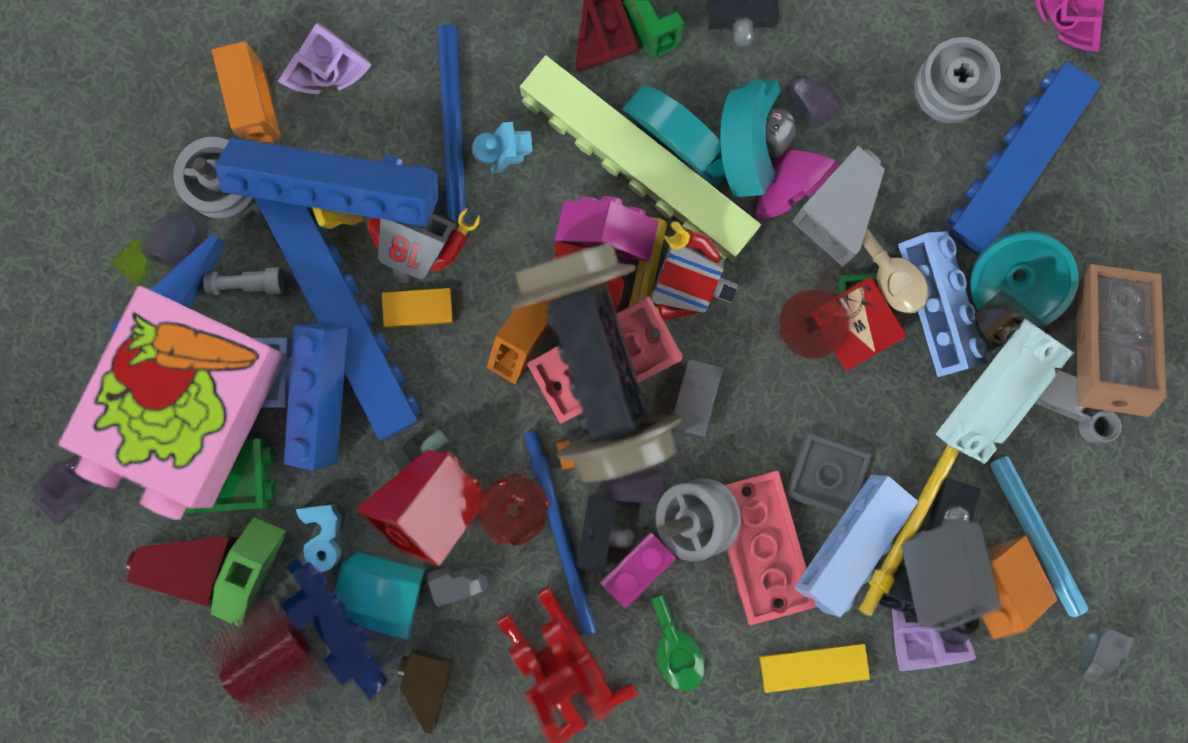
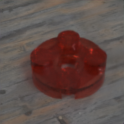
[779,289,850,358]
[477,473,549,546]

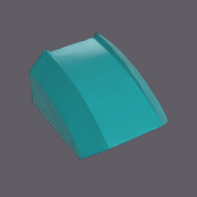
[331,551,428,639]

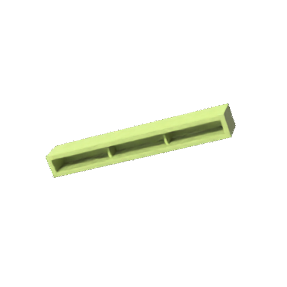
[520,55,761,262]

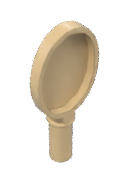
[862,229,929,313]

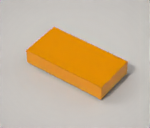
[382,288,454,328]

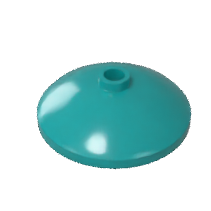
[970,231,1079,326]

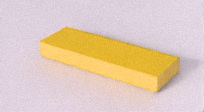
[759,643,870,693]

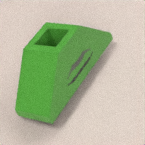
[211,517,287,628]

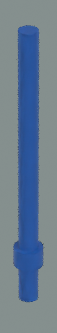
[524,430,597,635]

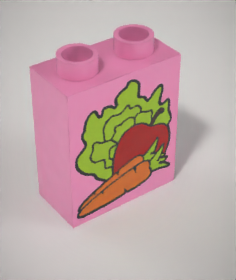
[58,286,287,520]

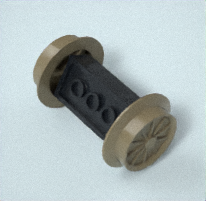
[510,242,682,482]

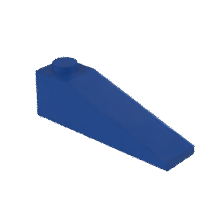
[109,234,226,333]

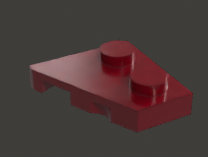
[575,0,638,73]

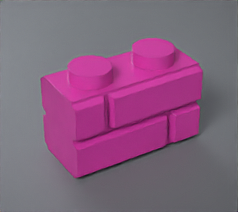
[601,532,676,609]

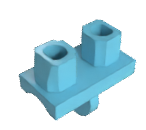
[472,122,533,173]

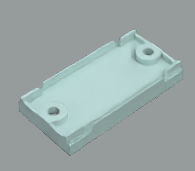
[936,319,1074,464]

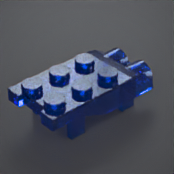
[280,558,388,700]

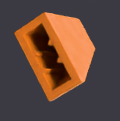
[486,295,560,385]

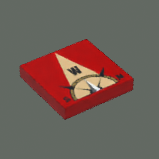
[811,276,908,371]

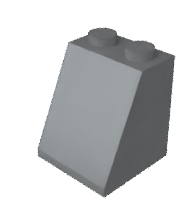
[792,146,885,266]

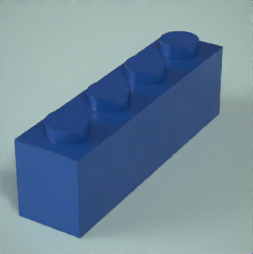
[284,322,348,471]

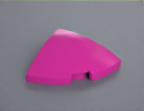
[1035,0,1104,52]
[755,150,839,220]

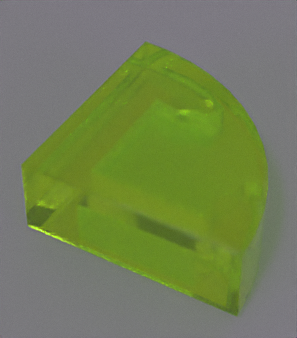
[111,238,147,287]

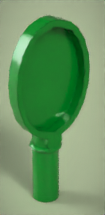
[650,593,704,691]

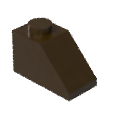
[397,649,454,734]

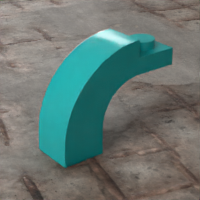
[720,79,781,197]
[622,85,726,188]

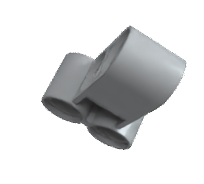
[1035,368,1122,443]

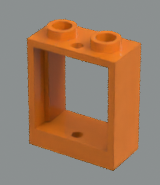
[211,41,281,144]

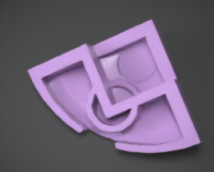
[278,23,372,94]
[892,609,976,671]

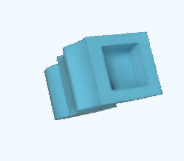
[296,504,343,572]

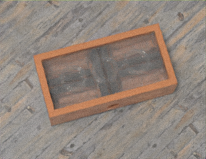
[1076,264,1166,417]

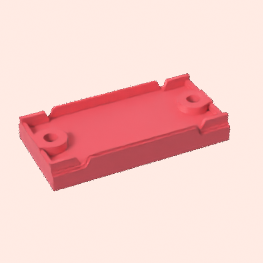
[527,297,682,424]
[724,471,817,626]

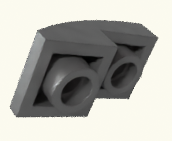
[671,360,723,440]

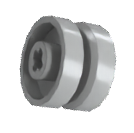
[914,37,1001,124]

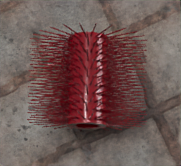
[199,596,329,731]

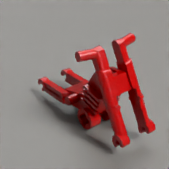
[496,586,638,743]

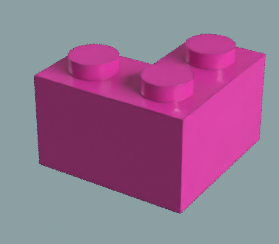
[555,196,659,261]

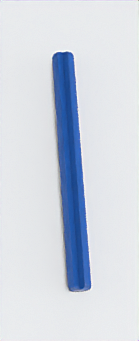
[438,24,467,224]

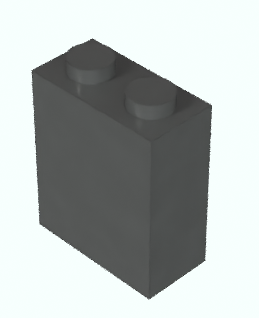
[901,517,1001,631]

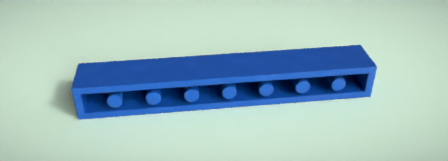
[255,198,422,441]

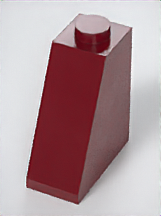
[125,535,237,607]

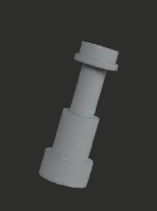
[203,267,284,295]

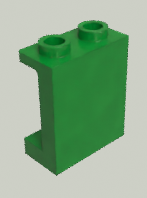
[621,0,684,60]
[184,438,276,513]

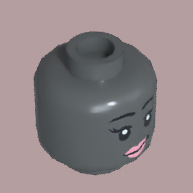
[765,107,797,159]

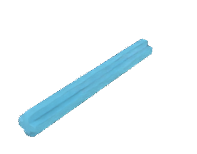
[990,456,1088,617]

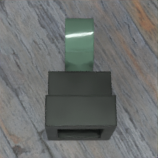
[389,430,449,471]

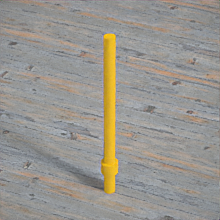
[859,445,960,616]

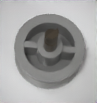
[173,137,254,219]
[656,478,741,562]

